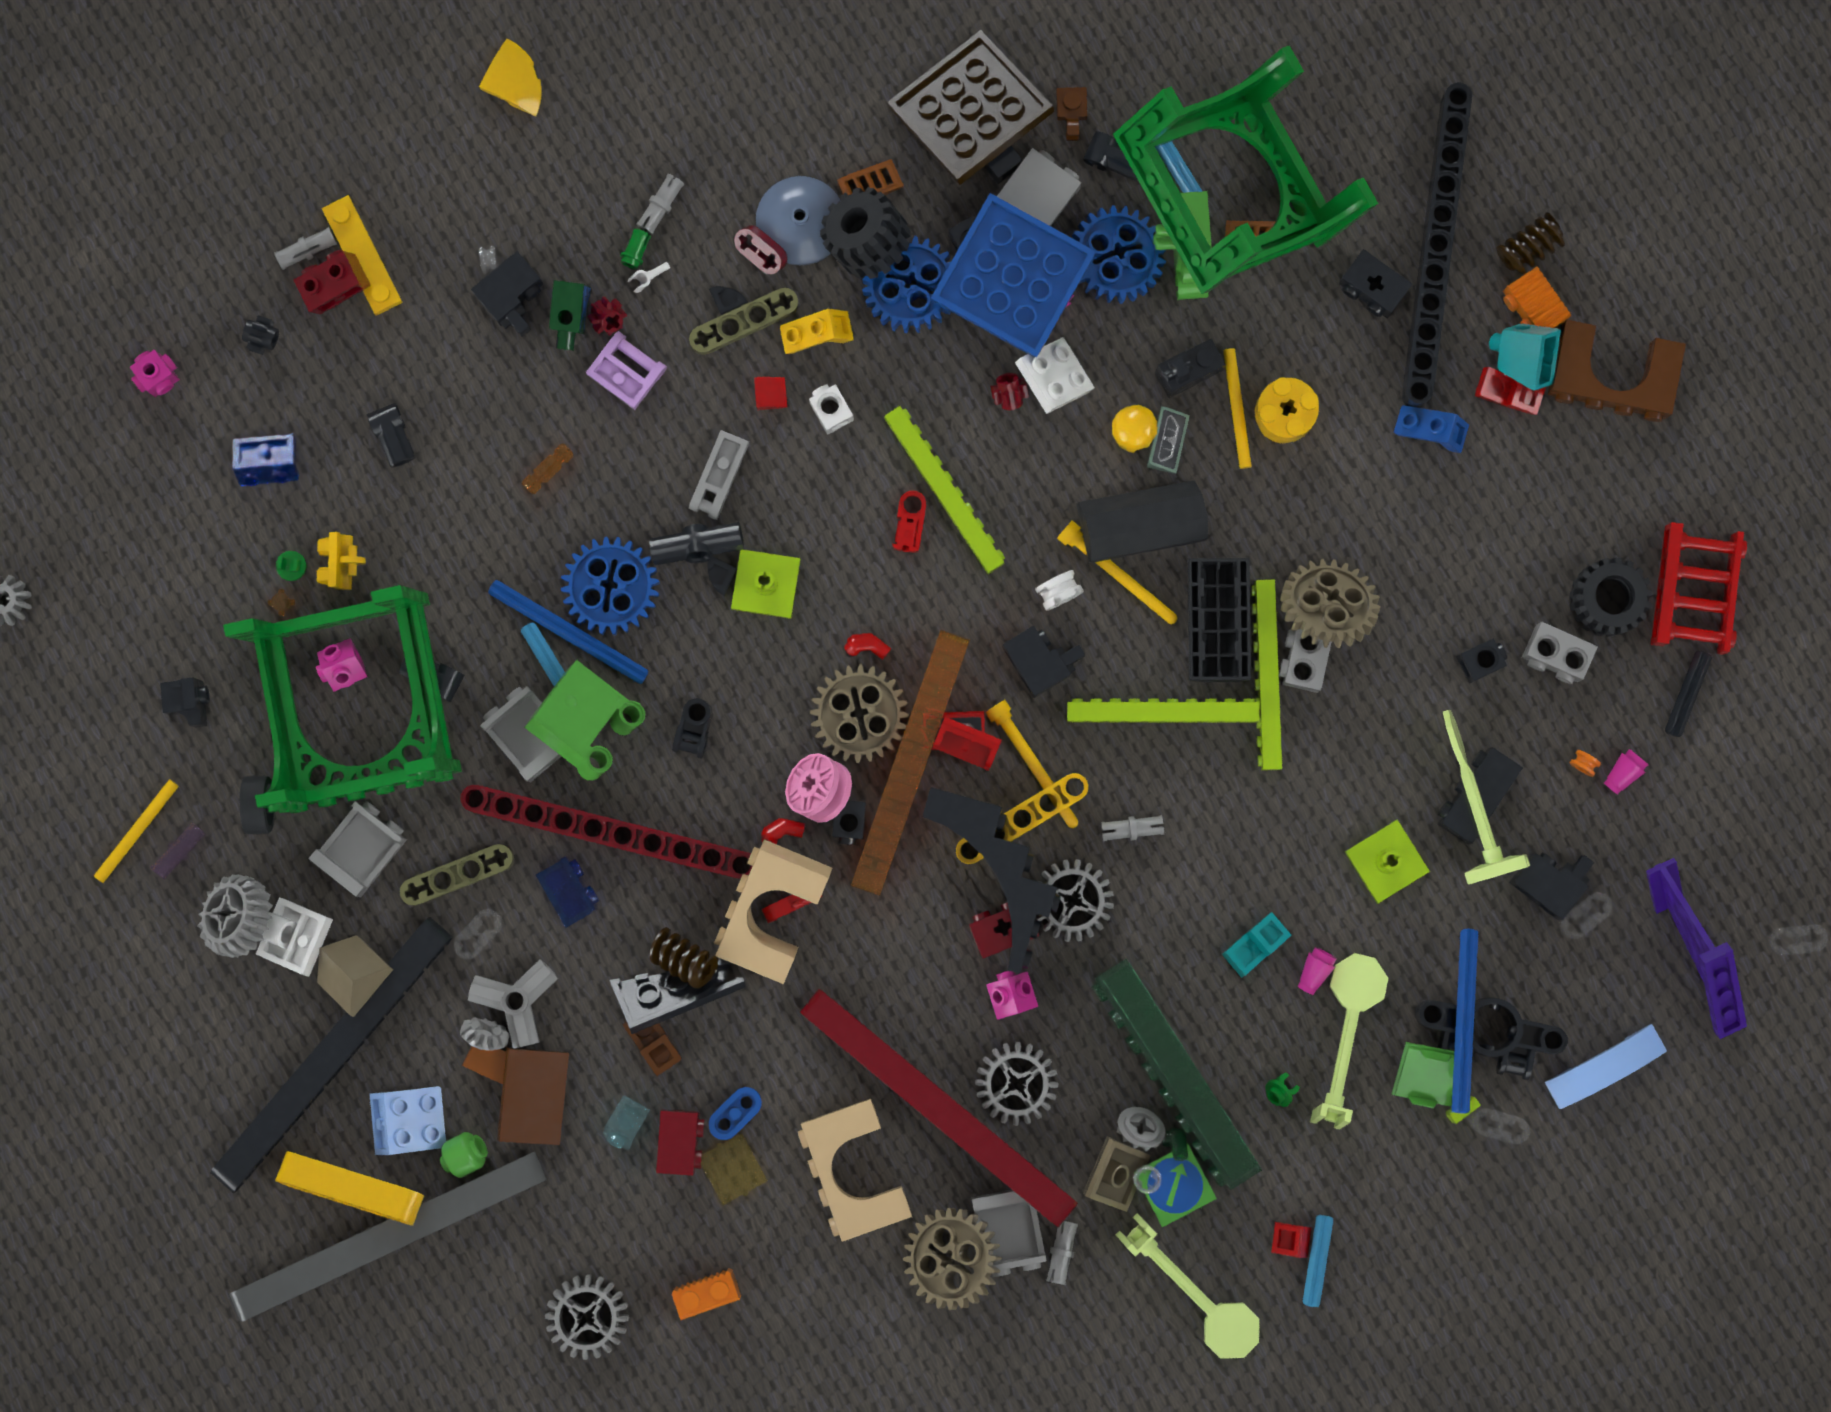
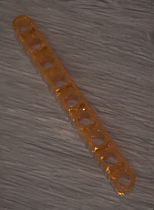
[851,630,970,896]

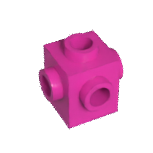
[130,350,180,397]
[316,638,367,691]
[986,971,1038,1020]

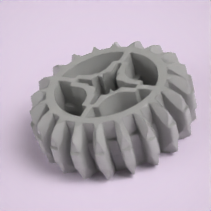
[1036,859,1114,942]
[197,874,273,958]
[975,1042,1058,1126]
[545,1274,629,1360]

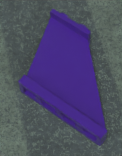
[1646,858,1747,1039]

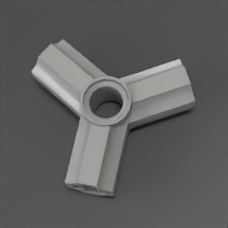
[468,959,559,1048]

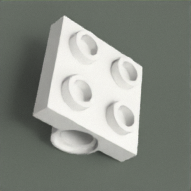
[1015,337,1095,414]
[256,897,333,977]

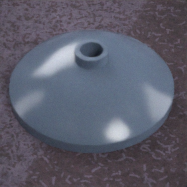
[756,176,840,265]

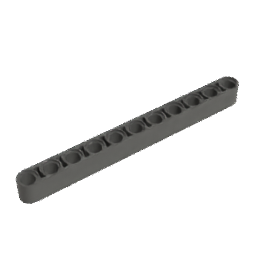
[228,1151,547,1322]

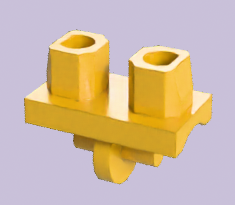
[317,532,366,590]

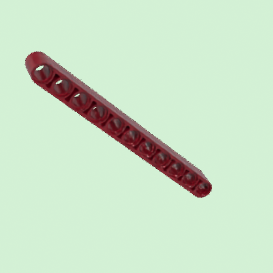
[460,785,753,879]
[800,988,1078,1228]

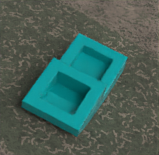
[1222,912,1291,978]

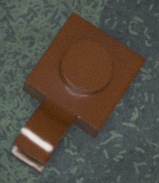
[1056,87,1087,141]

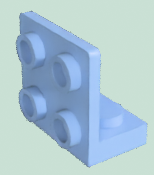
[370,1086,446,1155]

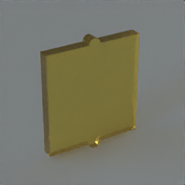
[702,1134,768,1205]

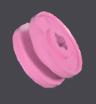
[785,753,852,823]

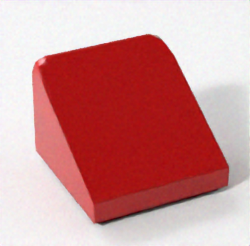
[754,377,787,410]
[1271,1222,1312,1258]

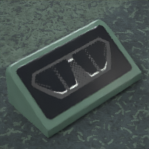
[1147,406,1190,474]

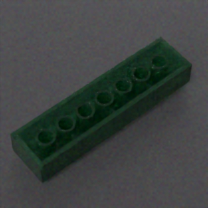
[1091,958,1262,1190]

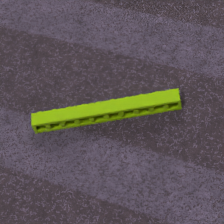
[884,406,1005,575]
[1251,580,1282,771]
[1067,699,1259,723]

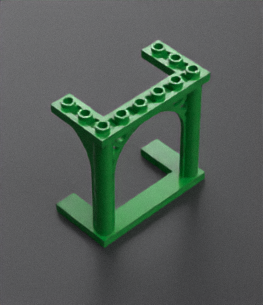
[1113,45,1378,294]
[223,585,462,814]

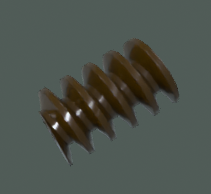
[1496,212,1565,274]
[650,927,719,989]

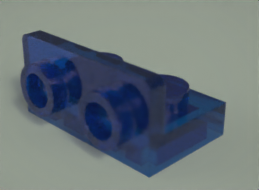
[232,433,299,486]
[536,856,599,928]

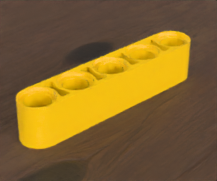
[956,773,1089,864]
[275,1151,424,1226]

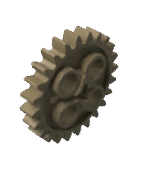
[1280,559,1381,648]
[810,664,909,764]
[903,1208,1002,1310]

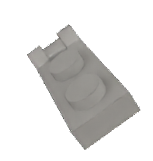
[689,430,749,520]

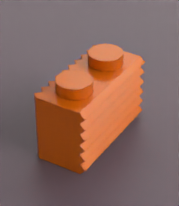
[1503,267,1571,328]
[672,1268,741,1320]

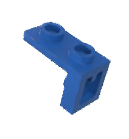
[1394,405,1469,453]

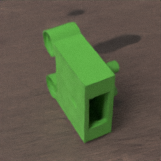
[1153,191,1212,300]
[524,660,645,781]

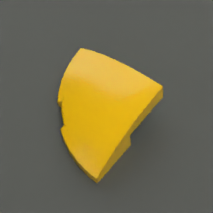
[479,39,542,117]

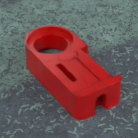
[892,491,926,553]
[762,894,823,923]

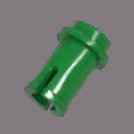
[620,229,651,270]

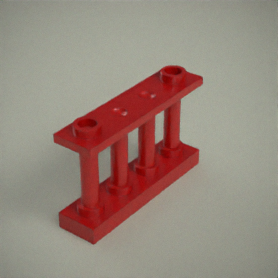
[1651,522,1747,655]

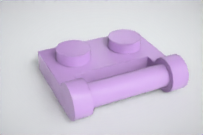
[586,331,667,410]

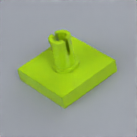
[731,550,801,619]
[1345,820,1430,904]

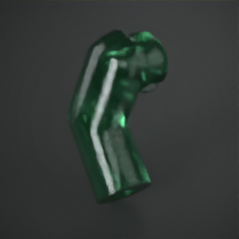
[1162,1127,1188,1161]

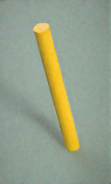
[1223,348,1252,469]
[94,779,179,883]

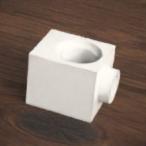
[809,384,854,435]

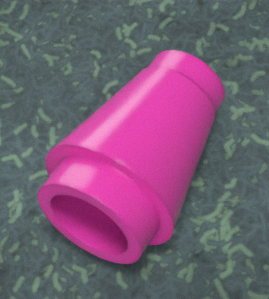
[1604,749,1648,795]
[1298,947,1337,995]

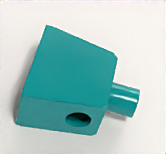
[1489,324,1561,391]

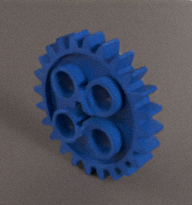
[1072,205,1166,304]
[862,236,951,333]
[561,536,660,636]

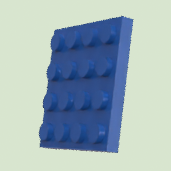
[931,193,1096,357]

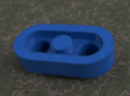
[709,1087,762,1140]

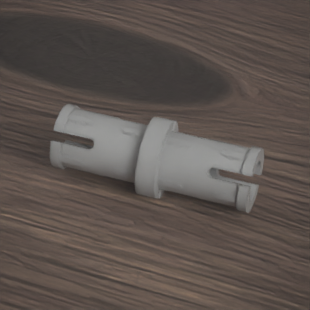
[636,174,684,235]
[274,227,337,270]
[1101,815,1164,842]
[1046,1221,1078,1285]

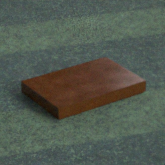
[497,1048,569,1145]

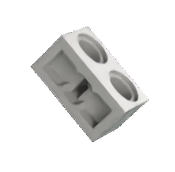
[1522,622,1598,684]
[1279,629,1332,693]

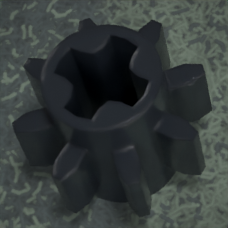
[242,315,279,355]

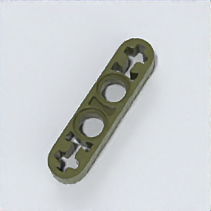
[689,288,799,355]
[400,844,514,906]

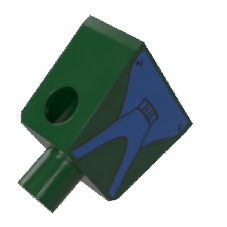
[549,280,591,351]

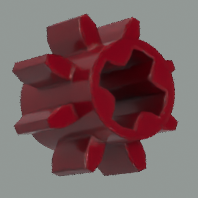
[587,296,627,336]
[990,373,1029,410]

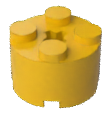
[1255,377,1319,443]

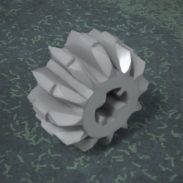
[0,575,32,626]

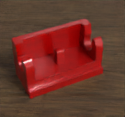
[932,717,1002,771]

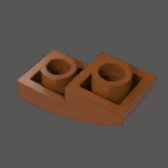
[462,1046,506,1084]

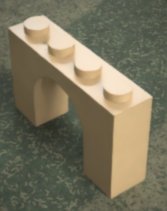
[714,839,832,984]
[798,1098,912,1242]

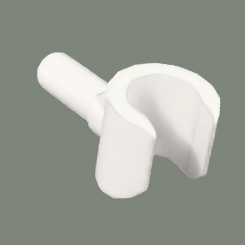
[628,262,670,293]

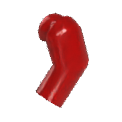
[844,633,892,660]
[761,818,805,844]

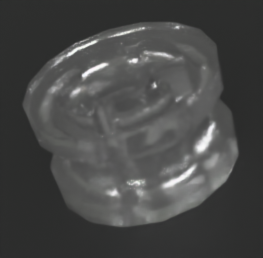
[479,245,499,274]
[1133,1165,1162,1194]

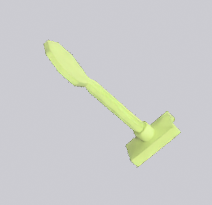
[1443,710,1530,885]
[1310,953,1388,1130]
[1116,1213,1259,1358]

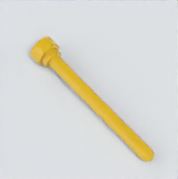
[1057,520,1178,624]
[985,699,1078,828]

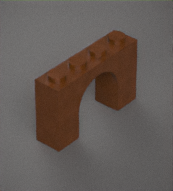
[1548,320,1686,422]

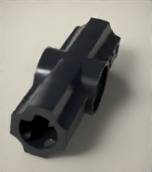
[649,522,744,566]

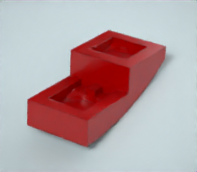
[1474,367,1546,415]

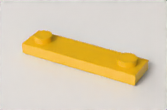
[321,195,403,316]

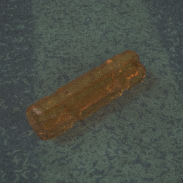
[522,443,574,494]

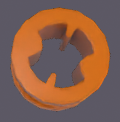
[1569,750,1601,777]

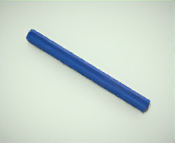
[488,580,648,684]
[1452,929,1478,1114]

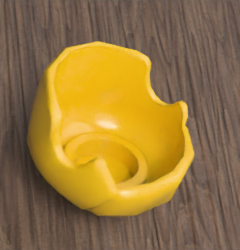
[1112,405,1158,453]

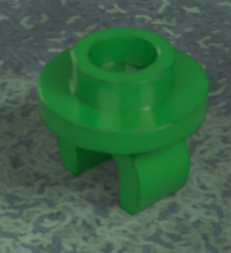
[276,551,307,581]
[1265,1073,1300,1107]

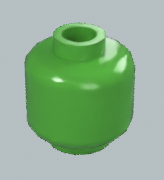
[440,1132,488,1178]

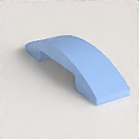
[1545,1024,1667,1109]

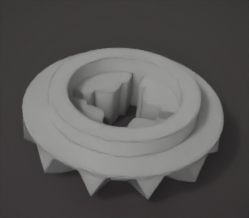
[460,1017,510,1050]
[1117,1107,1165,1151]

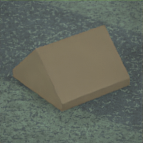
[317,935,393,1017]
[1083,1136,1151,1212]

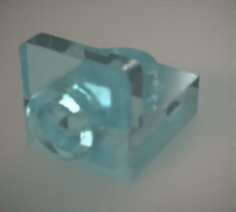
[603,1095,650,1150]

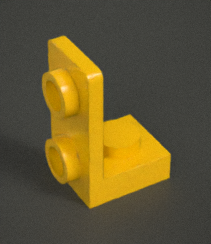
[780,309,854,354]

